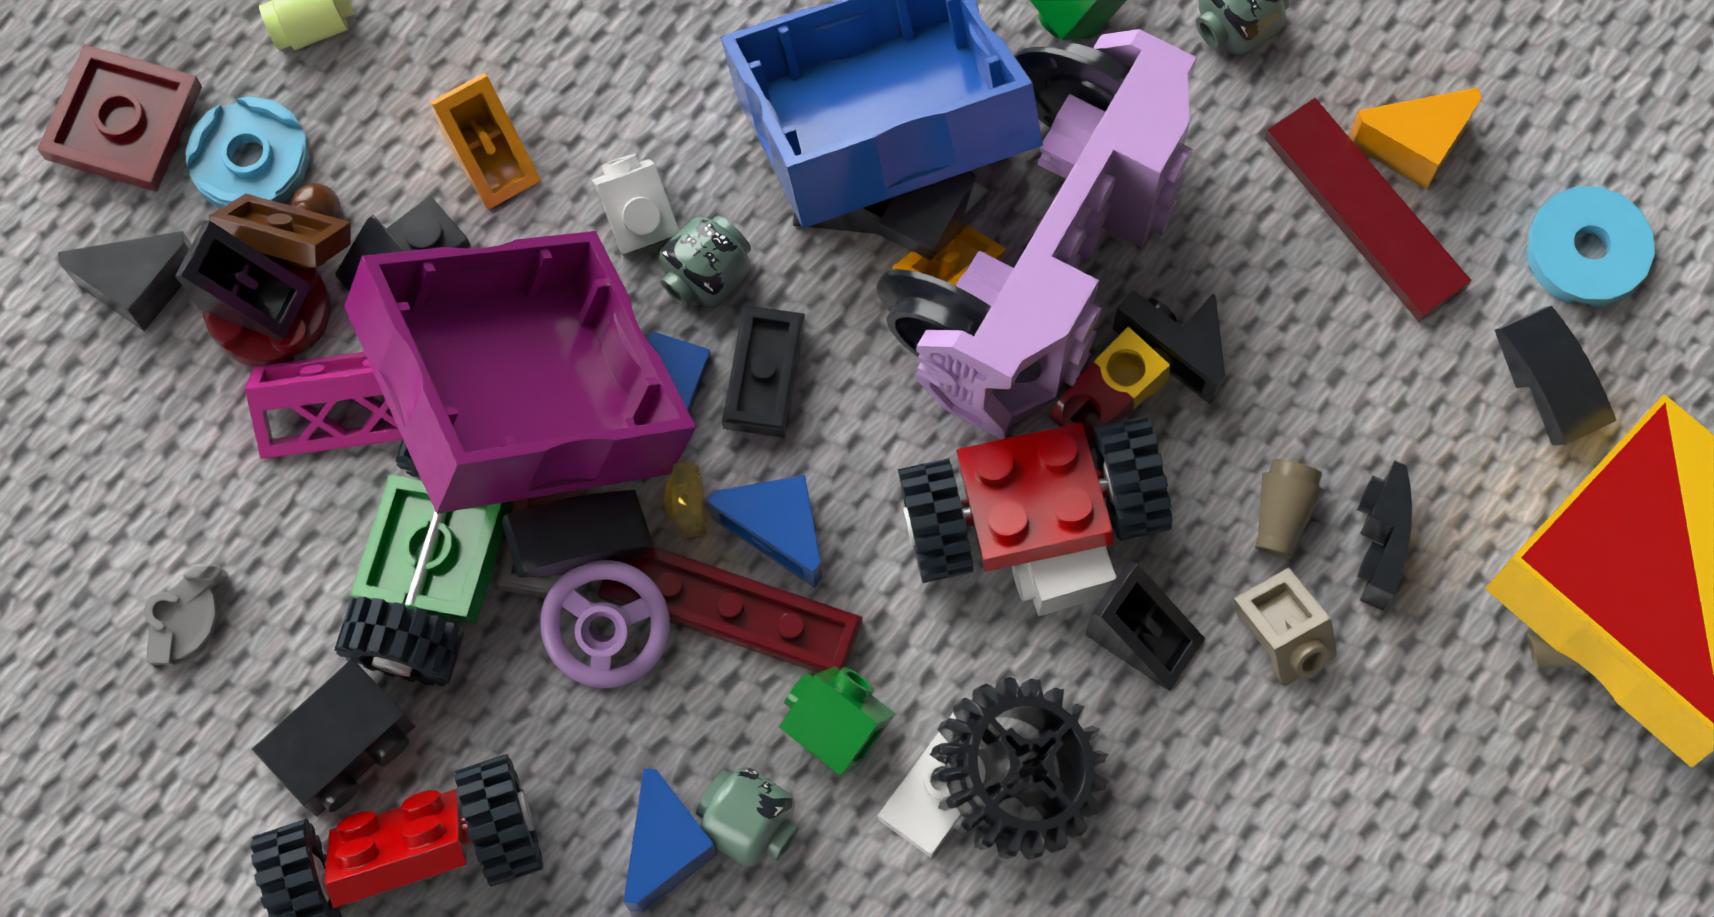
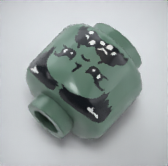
[1196,0,1289,55]
[659,216,751,308]
[696,767,799,868]

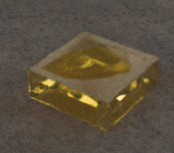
[664,462,707,540]

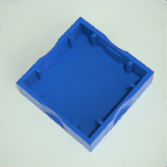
[720,0,1043,228]

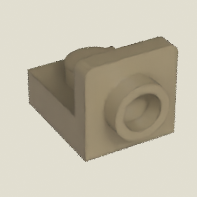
[1233,567,1337,686]

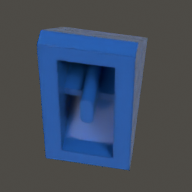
[707,475,822,588]
[623,768,718,912]

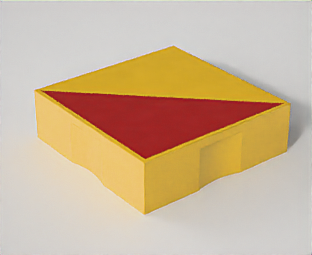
[1485,394,1714,768]

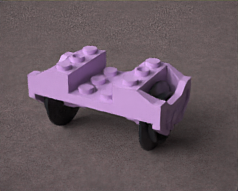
[877,29,1197,439]

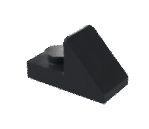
[876,170,991,261]
[335,195,471,292]
[1112,290,1225,404]

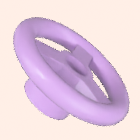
[540,560,670,688]

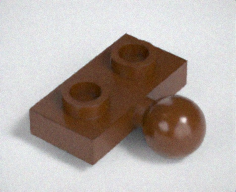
[209,183,351,269]

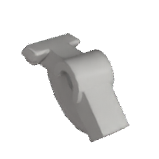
[144,564,229,665]

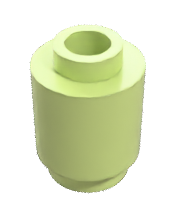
[259,0,355,51]

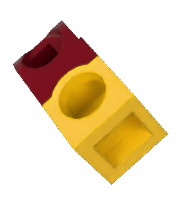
[1049,327,1170,450]

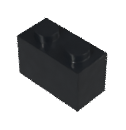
[252,658,416,817]

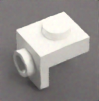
[592,154,679,255]

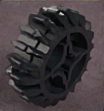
[929,677,1110,860]

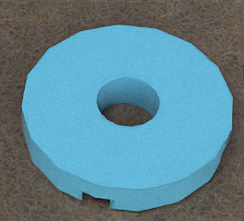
[185,96,310,209]
[1526,186,1655,307]

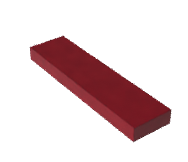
[1264,97,1472,322]
[598,546,863,673]

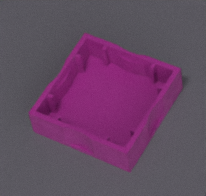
[344,231,696,514]

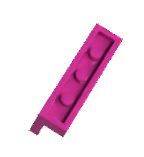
[245,352,402,459]

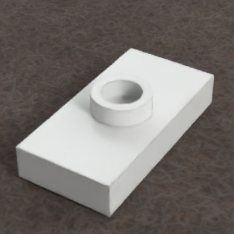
[877,713,986,858]

